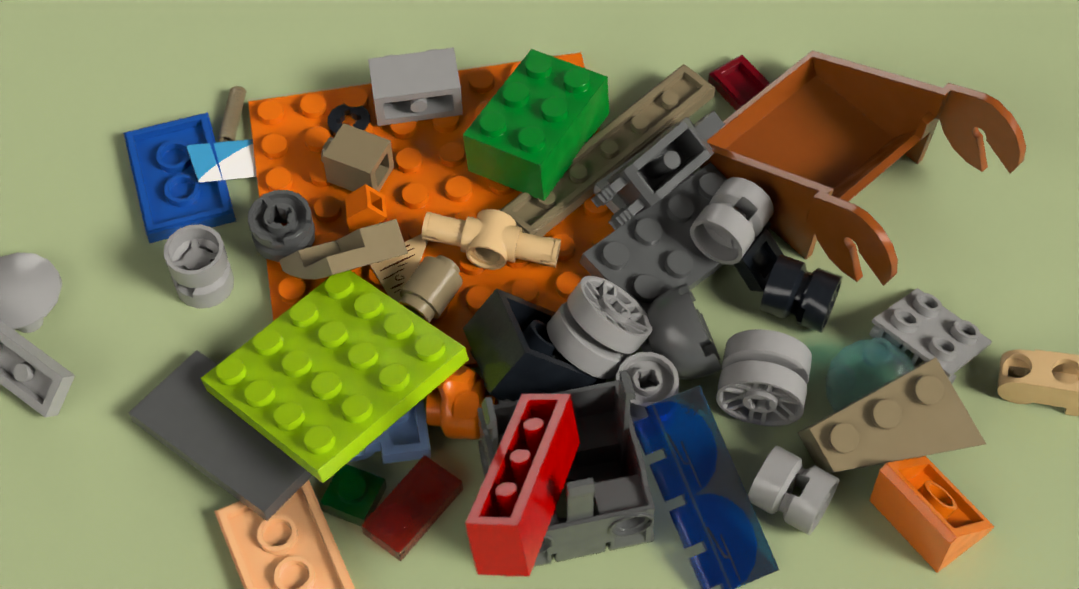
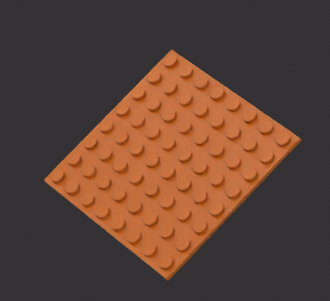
[248,52,615,368]

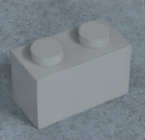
[368,48,463,126]

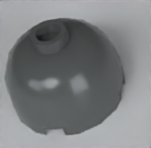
[641,283,722,380]

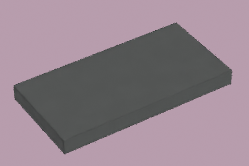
[129,350,312,521]

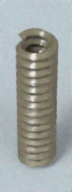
[218,86,247,142]

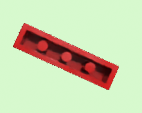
[465,394,580,577]

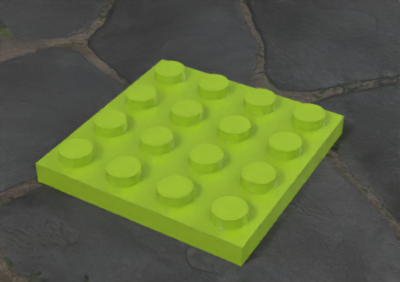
[201,270,469,483]

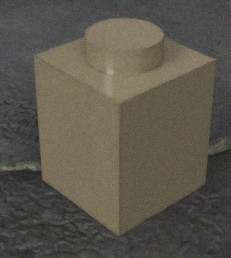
[321,123,394,191]

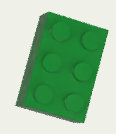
[463,49,610,201]

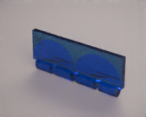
[633,385,779,589]

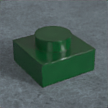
[320,464,387,528]

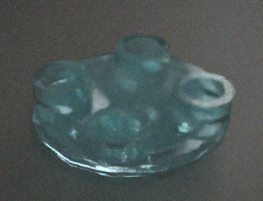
[826,337,914,412]

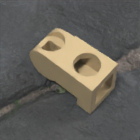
[997,349,1079,417]

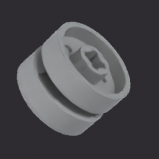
[547,276,652,379]
[716,329,812,426]

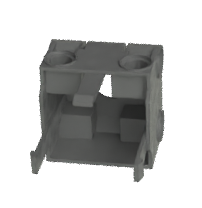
[477,370,655,567]

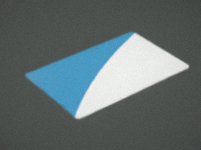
[186,139,257,182]

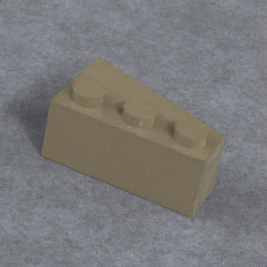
[798,358,986,473]

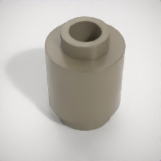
[398,255,463,323]

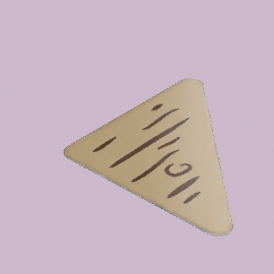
[370,234,428,302]

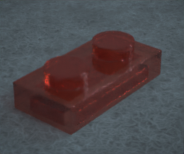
[361,455,463,561]

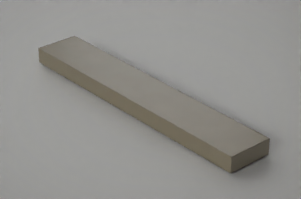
[499,64,715,236]

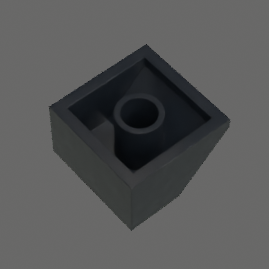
[463,288,597,401]

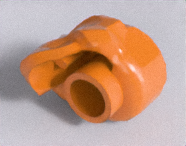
[426,366,498,440]

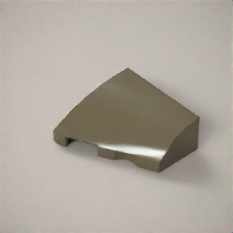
[279,219,408,279]

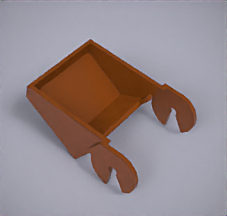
[700,50,1026,286]

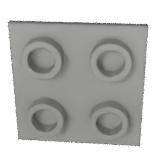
[869,288,992,384]

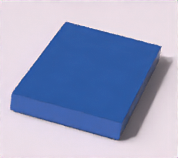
[124,112,236,244]

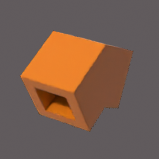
[345,184,387,234]

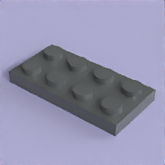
[579,162,772,312]

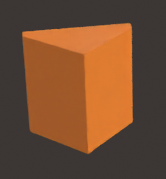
[869,456,994,573]

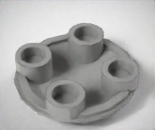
[0,252,63,333]

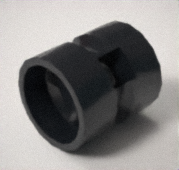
[760,254,843,333]

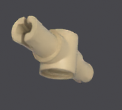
[422,209,561,270]

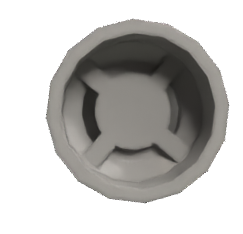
[690,177,774,265]
[163,224,234,309]
[616,352,679,439]
[747,445,839,535]

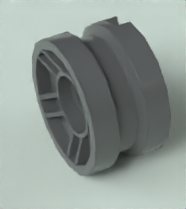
[248,190,315,262]

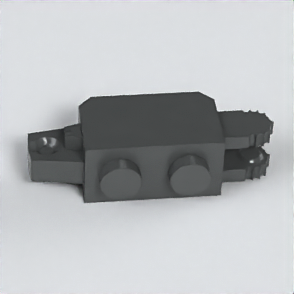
[591,111,725,230]

